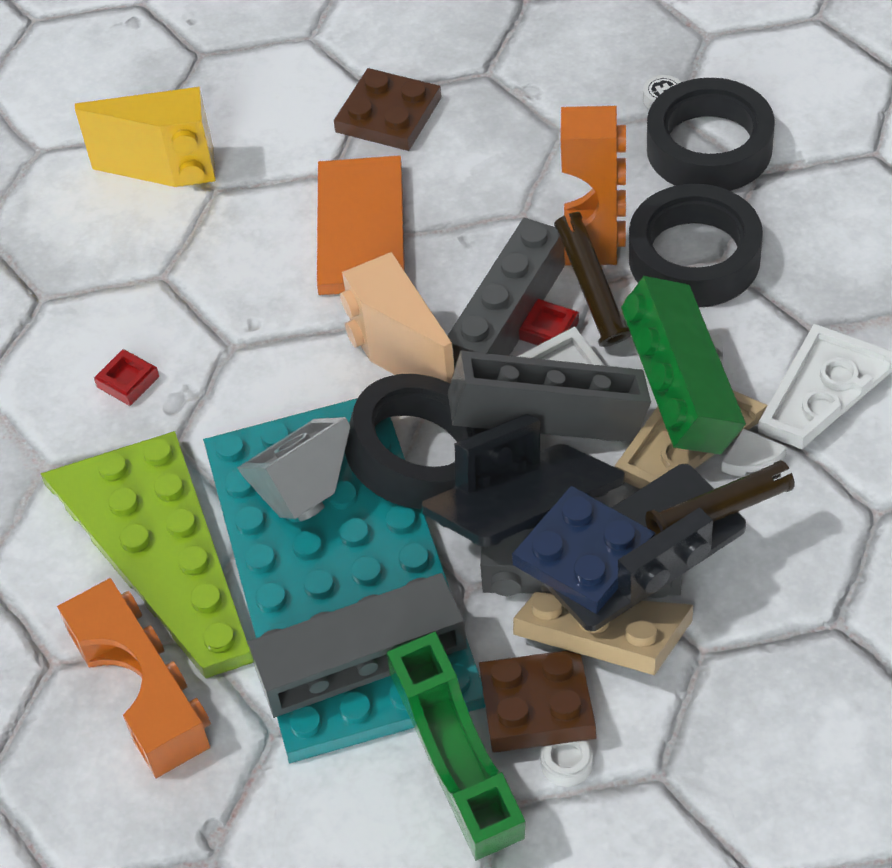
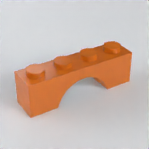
[561,106,626,266]
[57,578,211,778]

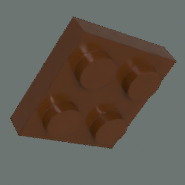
[333,68,442,151]
[479,650,597,753]

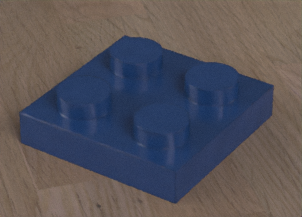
[512,486,655,614]

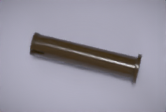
[554,212,631,347]
[645,460,795,536]

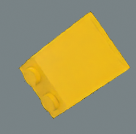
[75,87,216,187]

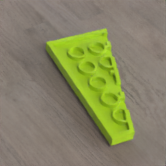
[40,431,253,679]

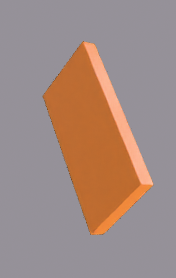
[317,155,405,295]

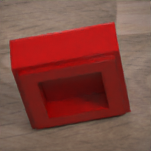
[519,299,579,346]
[94,349,159,406]

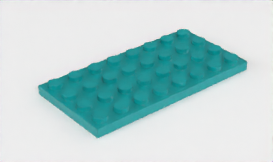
[203,398,485,764]

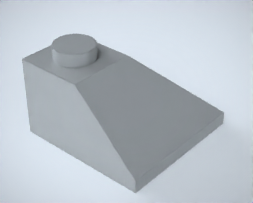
[237,417,350,521]

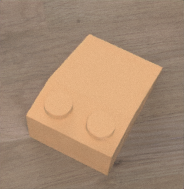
[340,252,455,383]

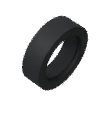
[647,78,775,191]
[629,184,763,307]
[345,374,489,509]

